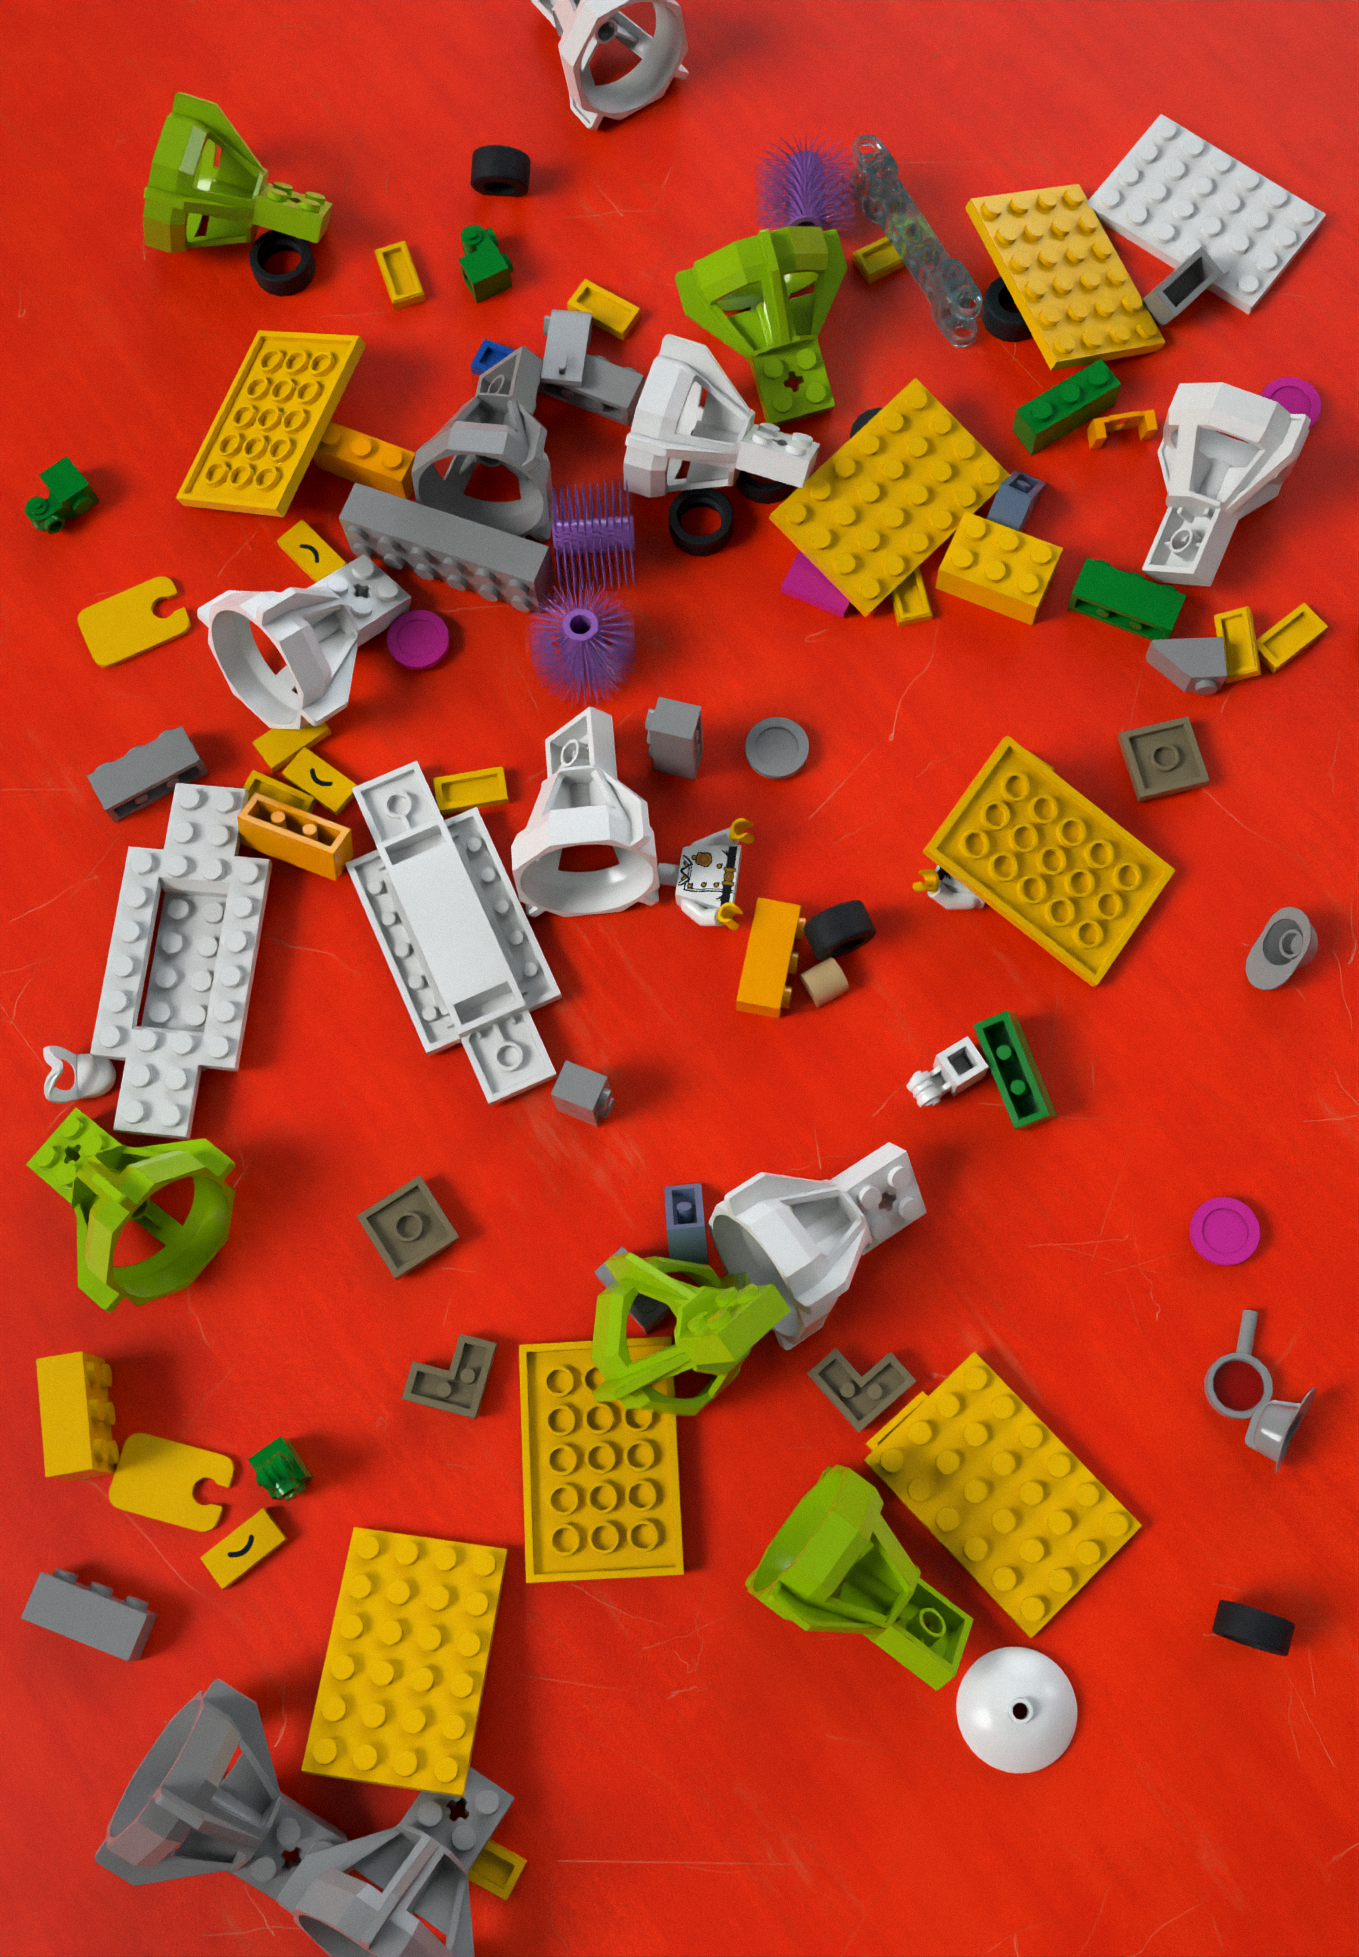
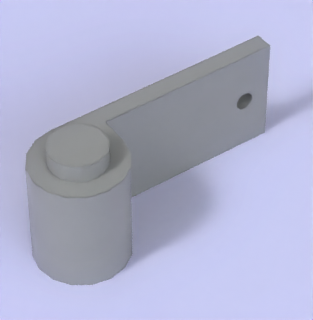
[541,309,593,387]

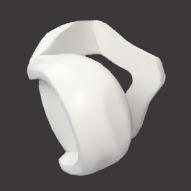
[43,1046,116,1104]

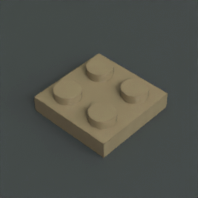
[1117,716,1210,802]
[356,1175,461,1281]

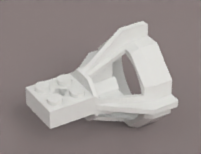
[531,0,689,131]
[623,334,820,498]
[1142,382,1311,587]
[197,554,411,730]
[511,706,660,918]
[707,1142,927,1350]

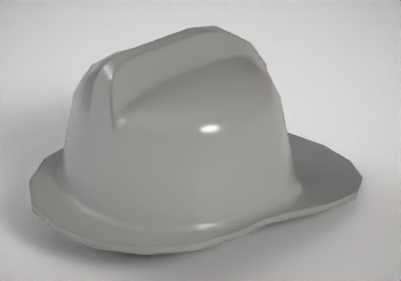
[1245,907,1318,990]
[1245,1387,1317,1473]

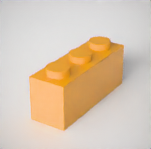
[313,421,416,500]
[237,793,353,881]
[736,897,806,1019]

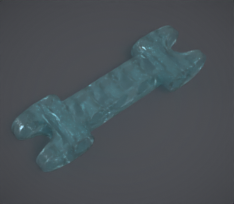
[850,135,983,347]

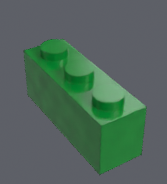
[1012,359,1121,456]
[1067,558,1186,640]
[973,1011,1058,1131]

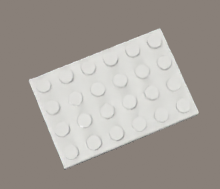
[1087,114,1326,315]

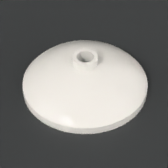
[956,1647,1077,1773]

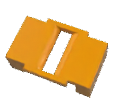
[1087,409,1158,450]

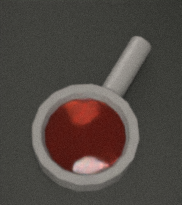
[1204,1310,1273,1420]

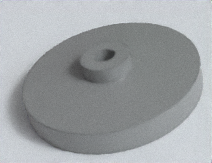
[745,717,809,780]

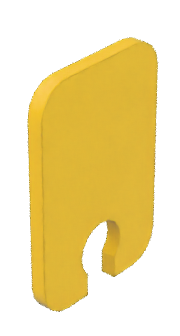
[77,576,191,668]
[108,1432,235,1532]

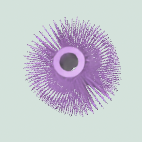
[755,134,857,239]
[552,480,635,591]
[528,578,637,708]

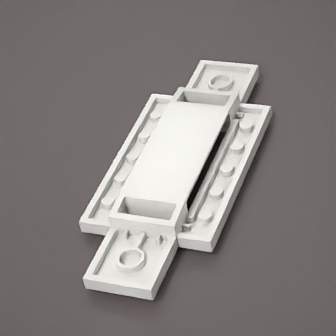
[345,760,562,1107]
[90,783,272,1140]

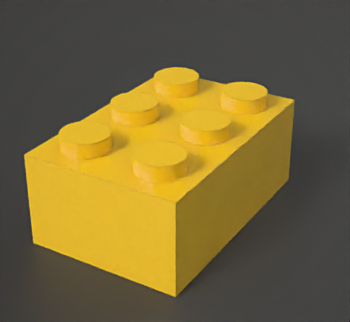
[935,511,1063,625]
[36,1351,119,1481]

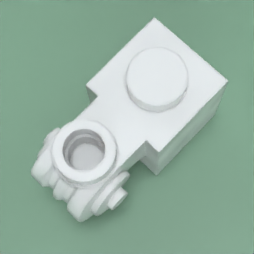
[906,1036,989,1108]

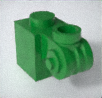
[458,225,514,303]
[25,456,99,534]
[248,1437,313,1501]

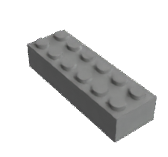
[339,483,555,613]

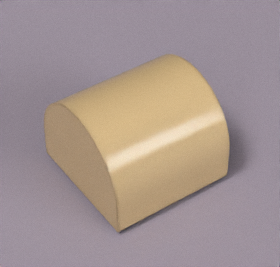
[799,957,849,1008]

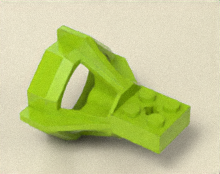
[143,92,333,253]
[675,226,847,426]
[26,1107,235,1313]
[591,1252,791,1416]
[745,1464,974,1691]

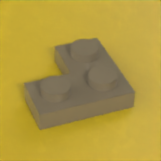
[402,1334,498,1420]
[807,1348,916,1433]

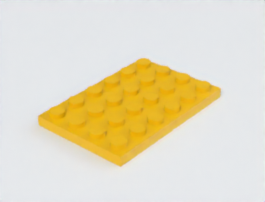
[965,184,1166,371]
[176,330,366,517]
[769,378,1012,618]
[922,736,1175,986]
[519,1336,684,1583]
[863,1351,1142,1638]
[301,1527,508,1798]

